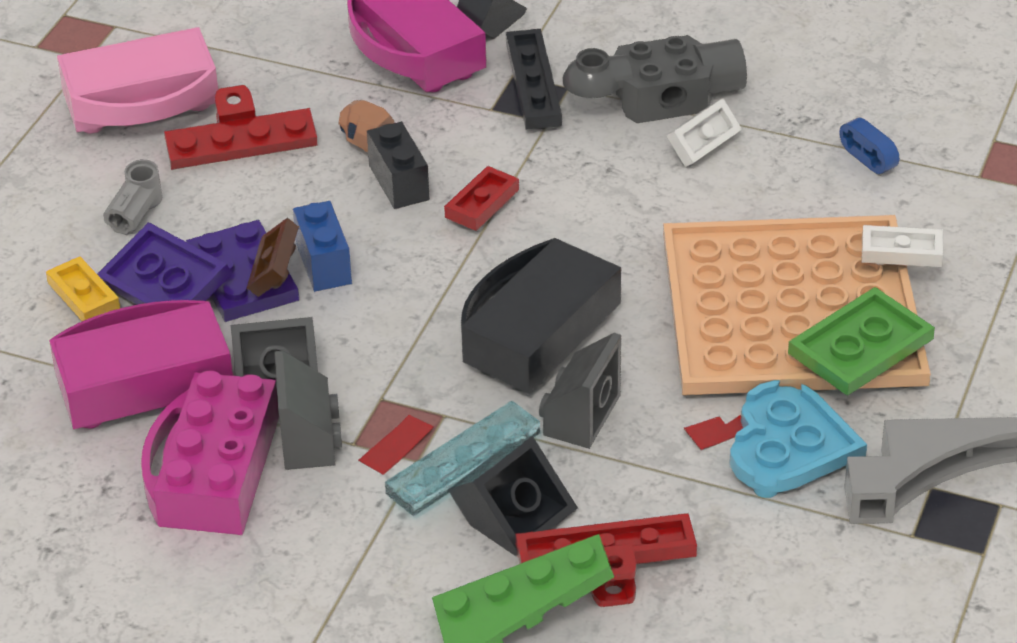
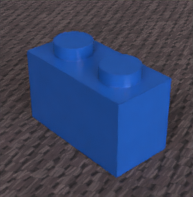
[293,201,352,292]

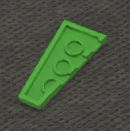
[432,534,614,643]

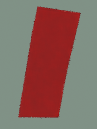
[358,415,434,475]
[684,415,743,450]

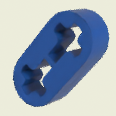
[839,117,900,174]

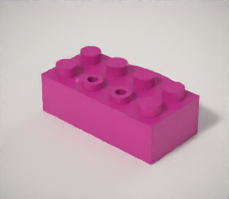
[347,0,486,92]
[49,300,233,430]
[141,371,279,535]

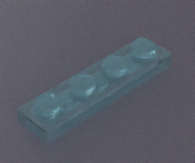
[385,401,540,516]

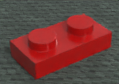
[444,166,519,231]

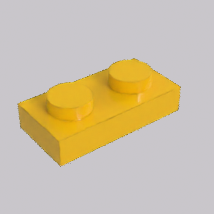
[46,256,120,321]

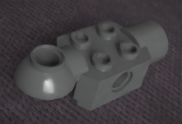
[562,35,747,123]

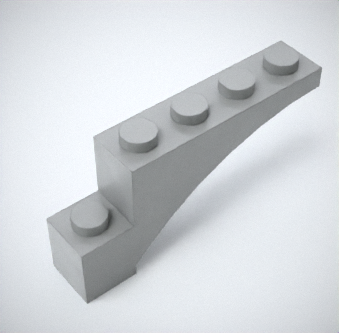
[844,417,1017,524]

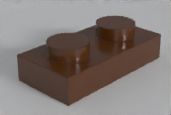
[246,217,299,297]

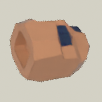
[338,100,395,153]

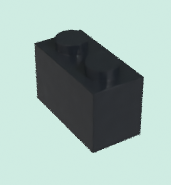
[367,121,430,209]

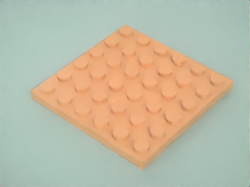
[663,215,931,395]

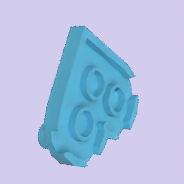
[729,380,867,498]

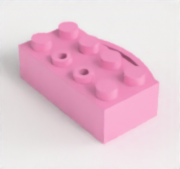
[57,27,218,134]

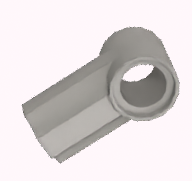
[103,159,163,235]

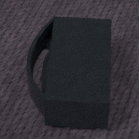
[461,238,621,394]

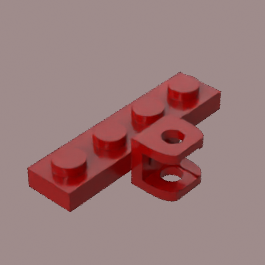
[164,85,317,170]
[516,513,697,607]

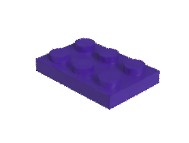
[186,220,299,322]
[97,222,232,305]

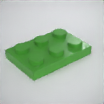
[788,287,935,396]

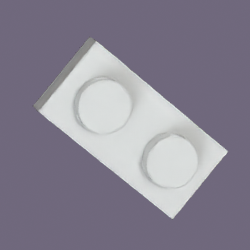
[666,98,742,167]
[862,225,943,267]

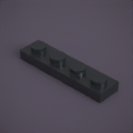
[506,28,562,130]

